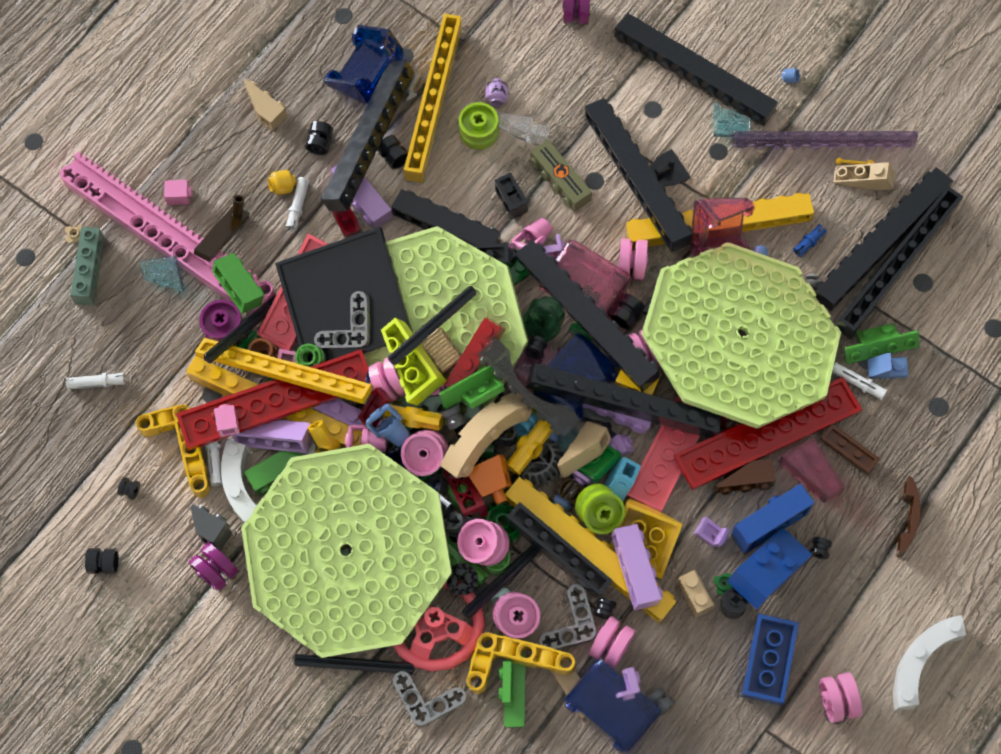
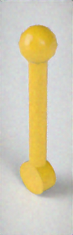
[836,157,874,165]

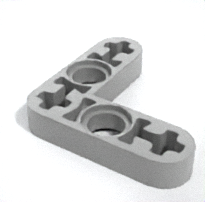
[314,291,370,349]
[539,584,596,650]
[393,671,467,727]

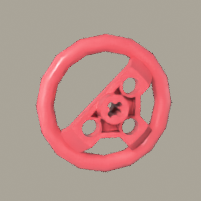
[393,581,485,672]

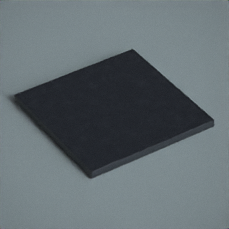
[275,226,414,362]

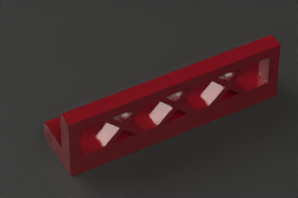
[441,467,488,518]

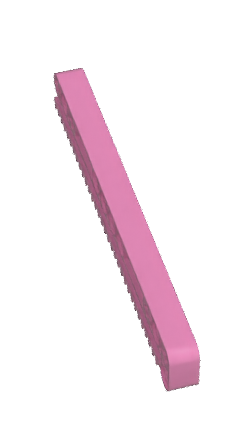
[60,151,275,316]

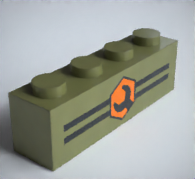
[529,139,592,212]

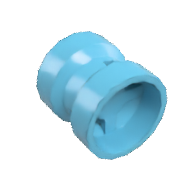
[514,413,539,437]

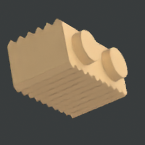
[421,327,462,373]
[677,570,714,618]

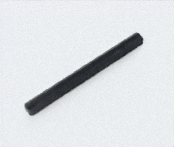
[388,286,477,365]
[203,295,276,364]
[462,545,540,619]
[294,654,415,674]

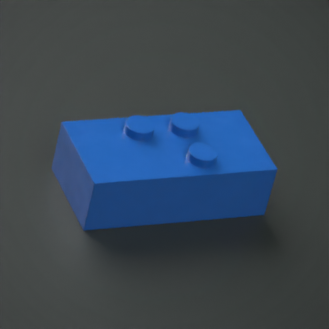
[731,483,815,555]
[727,527,812,610]
[741,614,799,706]

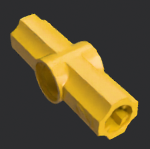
[383,404,444,431]
[507,419,554,475]
[307,420,341,453]

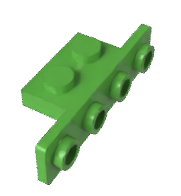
[845,323,919,364]
[439,356,511,409]
[499,650,526,727]

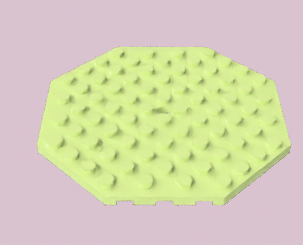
[363,226,528,432]
[641,242,841,428]
[241,444,452,658]

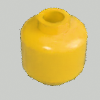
[268,170,296,195]

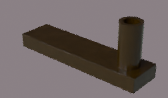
[194,195,250,262]

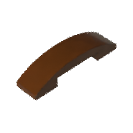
[896,476,920,557]

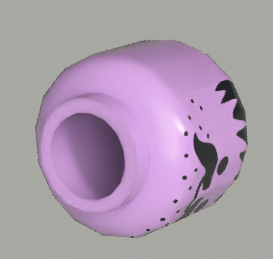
[485,79,509,107]

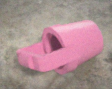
[512,218,553,250]
[345,425,387,452]

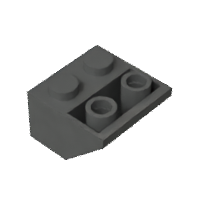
[190,504,232,552]

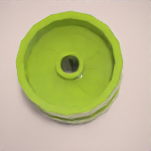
[459,102,499,150]
[575,484,625,534]

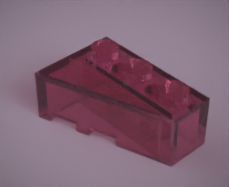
[777,438,845,503]

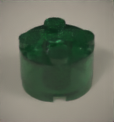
[523,296,565,342]

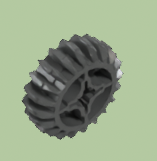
[516,439,563,487]

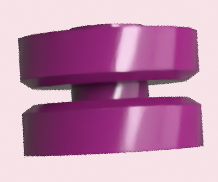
[562,0,590,25]
[199,299,243,346]
[188,542,239,592]

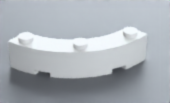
[221,439,256,523]
[893,615,966,712]

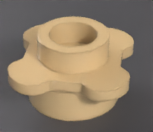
[65,225,83,244]

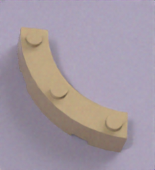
[440,393,534,478]

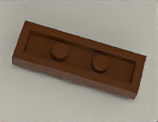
[820,424,880,475]

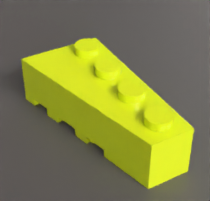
[381,318,446,406]

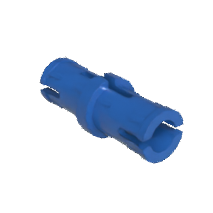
[793,224,827,257]

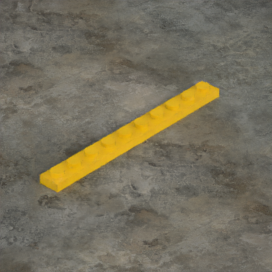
[195,338,373,404]

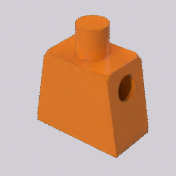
[469,455,512,505]

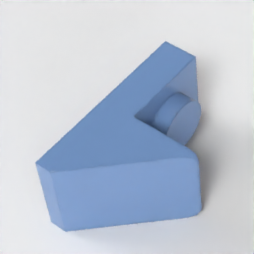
[867,353,908,378]

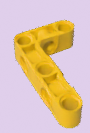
[136,404,210,498]
[467,633,576,694]

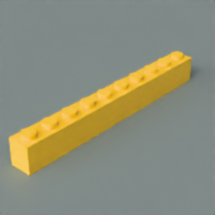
[404,13,462,183]
[626,193,814,249]
[186,356,362,449]
[505,477,676,624]

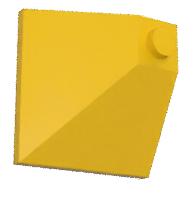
[610,498,683,579]

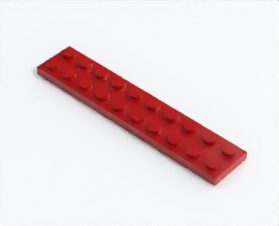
[176,349,369,451]
[673,377,862,490]

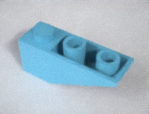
[604,457,641,501]

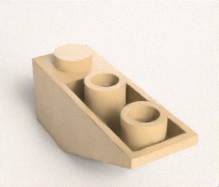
[243,78,287,131]
[833,162,895,191]
[557,421,611,478]

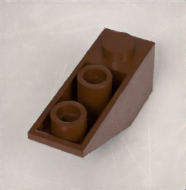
[715,459,776,495]

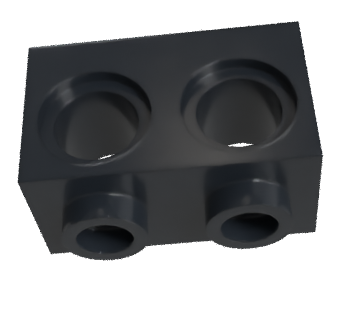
[494,172,528,219]

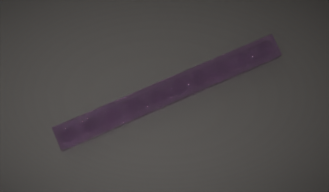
[732,131,918,148]

